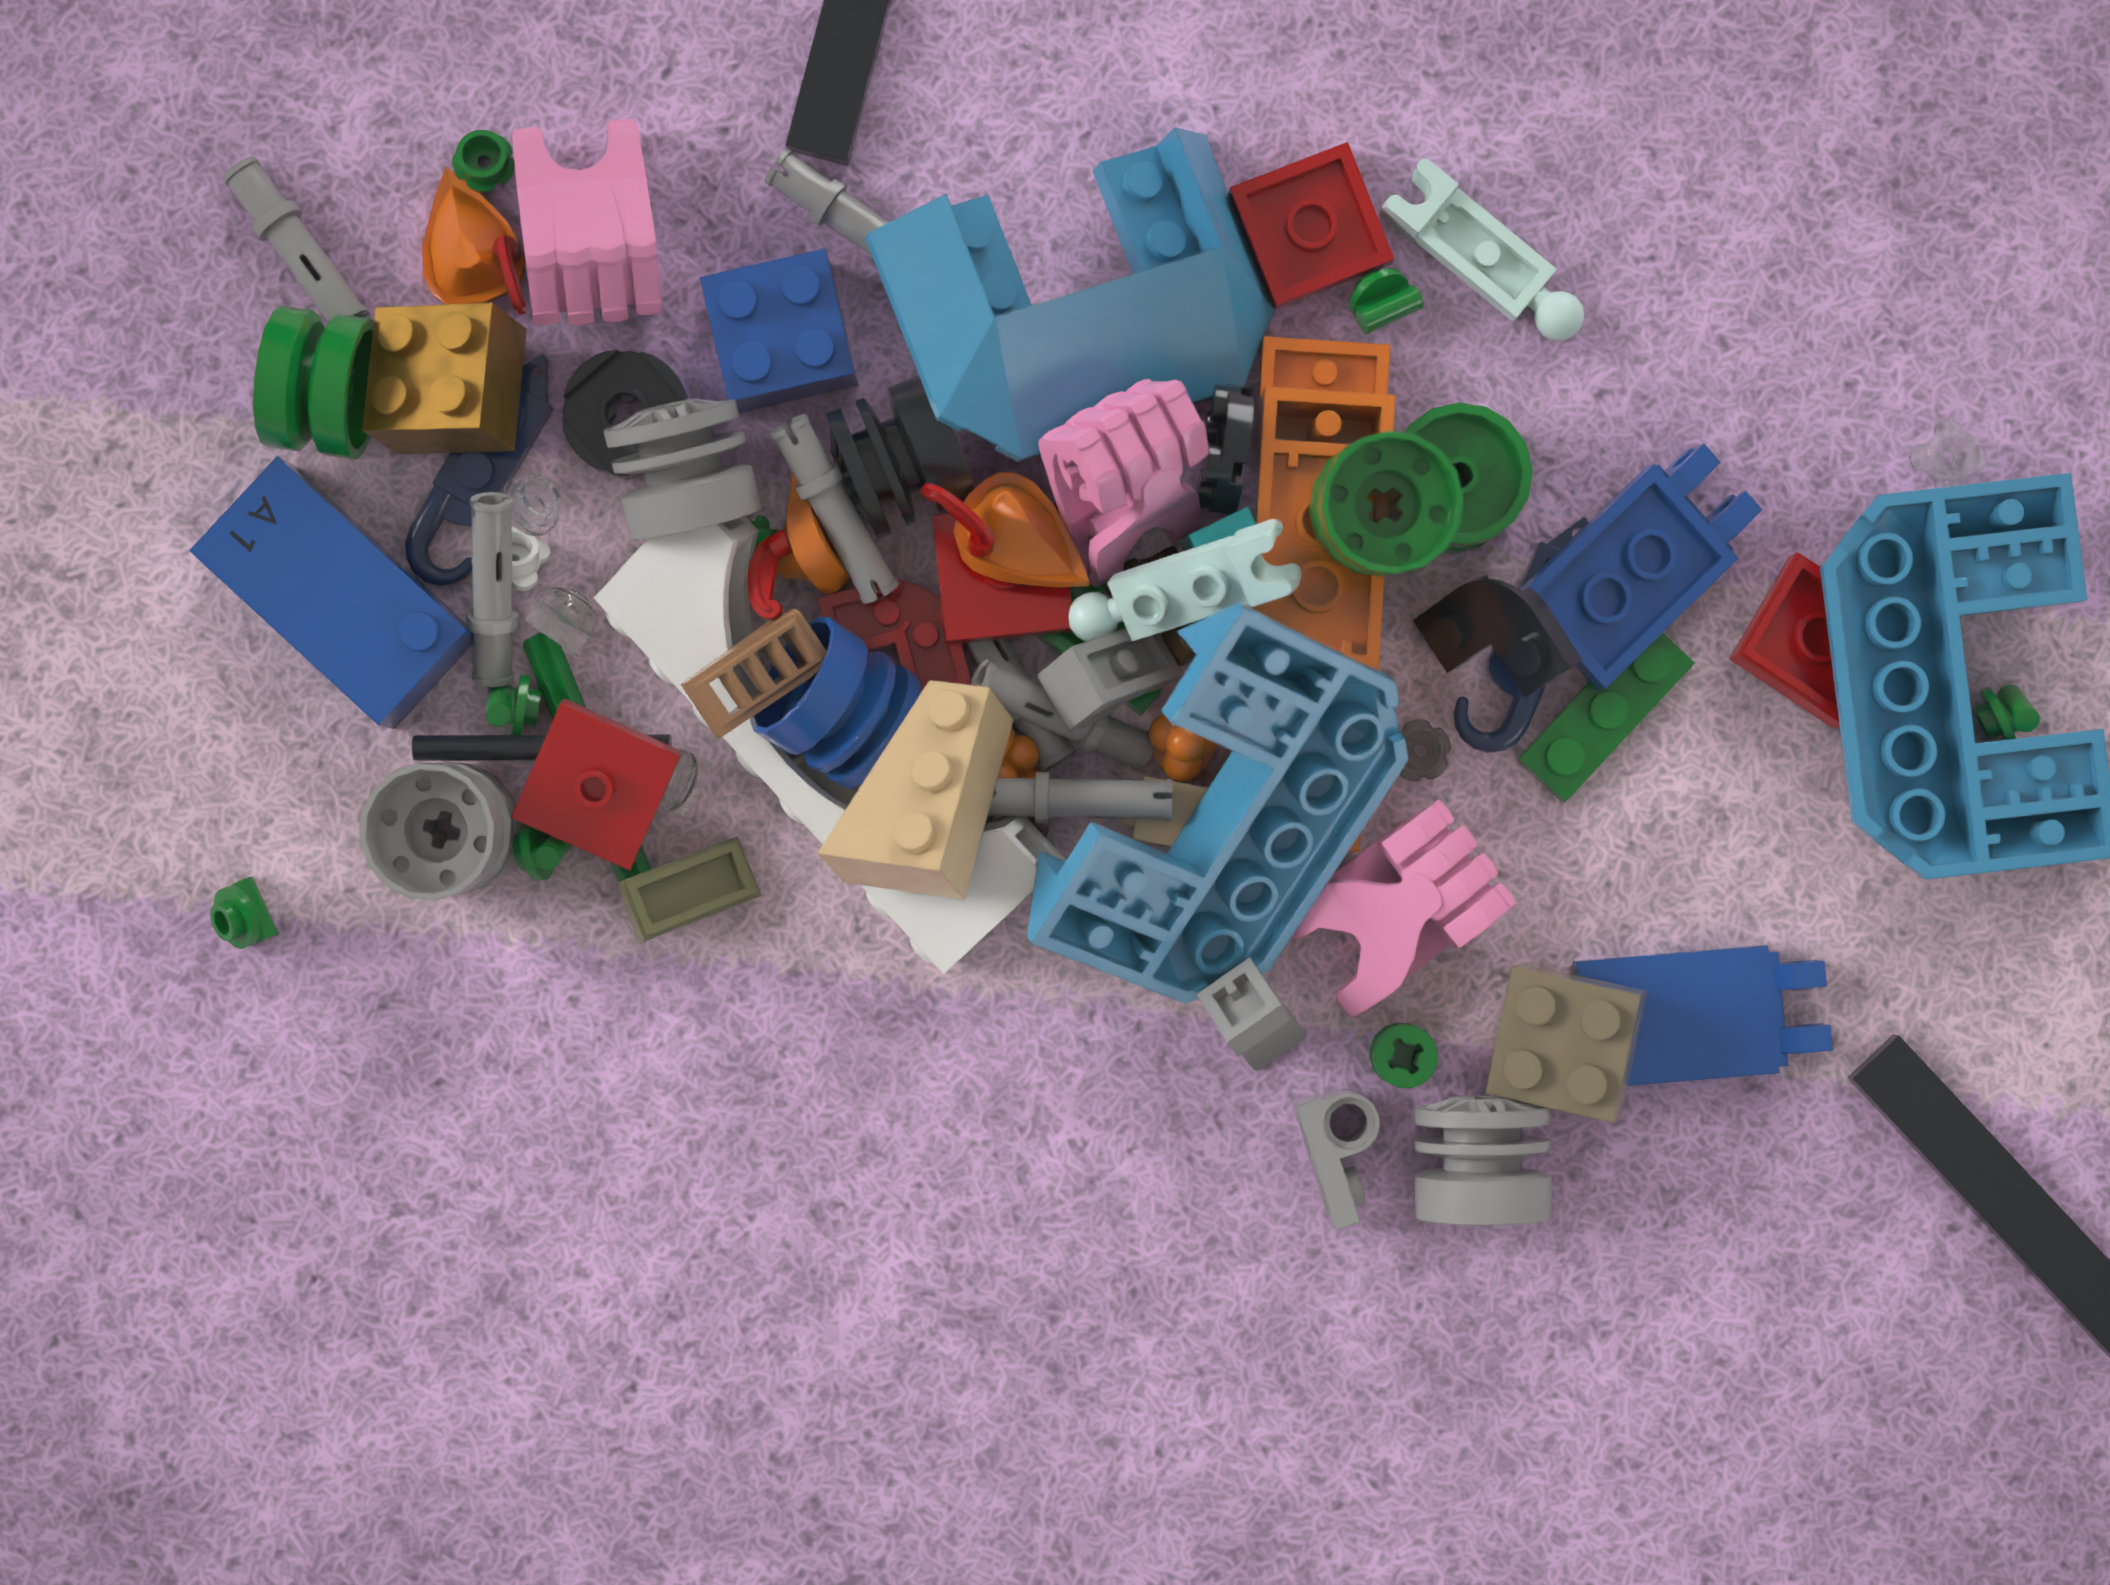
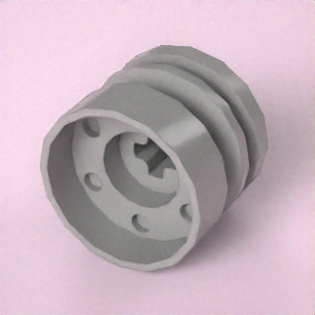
[603,398,762,540]
[359,762,521,900]
[1414,1095,1553,1225]

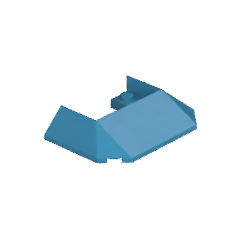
[865,127,1274,462]
[1820,473,2110,880]
[1027,603,1409,1004]

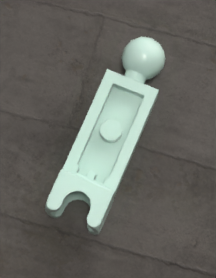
[1380,159,1585,341]
[1068,519,1301,642]

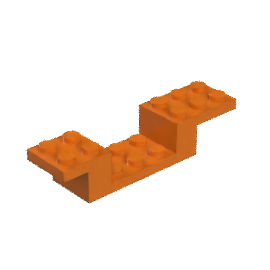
[1250,336,1396,853]

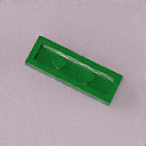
[1516,633,1695,803]

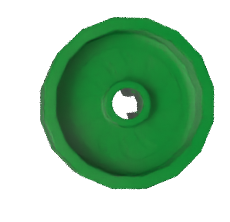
[253,306,374,460]
[1388,402,1533,555]

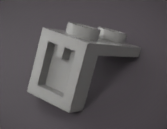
[1196,957,1306,1071]

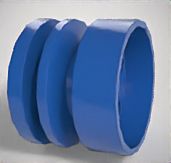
[750,617,921,789]

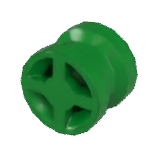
[1369,1023,1438,1089]

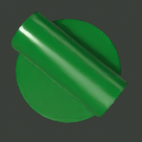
[1349,268,1424,334]
[485,674,541,735]
[1973,685,2040,742]
[513,823,572,881]
[210,876,279,949]

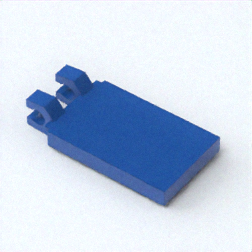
[1519,444,1763,690]
[1573,945,1833,1086]

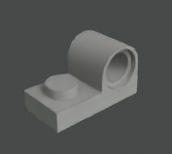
[1037,628,1183,733]
[1292,1089,1380,1230]

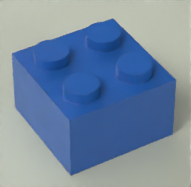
[700,248,859,413]

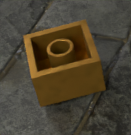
[362,303,527,454]

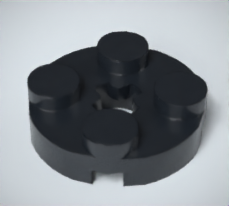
[562,350,688,479]
[1196,384,1254,515]

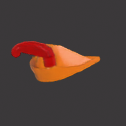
[422,167,527,315]
[747,472,852,620]
[921,472,1090,587]

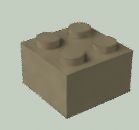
[1485,963,1648,1123]

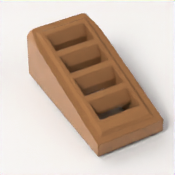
[680,609,827,738]

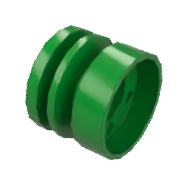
[1309,431,1464,577]

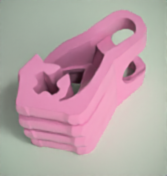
[512,119,662,326]
[1038,379,1209,587]
[1291,799,1516,1017]

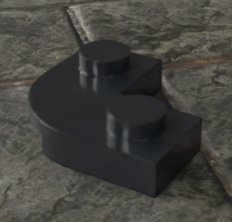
[1413,575,1583,697]

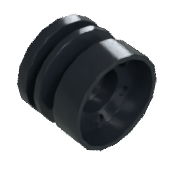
[825,375,975,539]

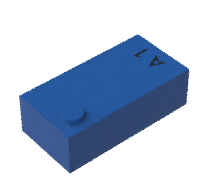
[189,456,473,729]

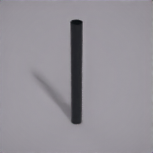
[412,734,672,761]

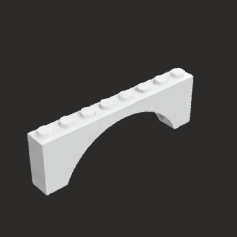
[594,516,1066,974]

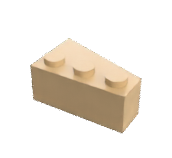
[817,680,1013,900]

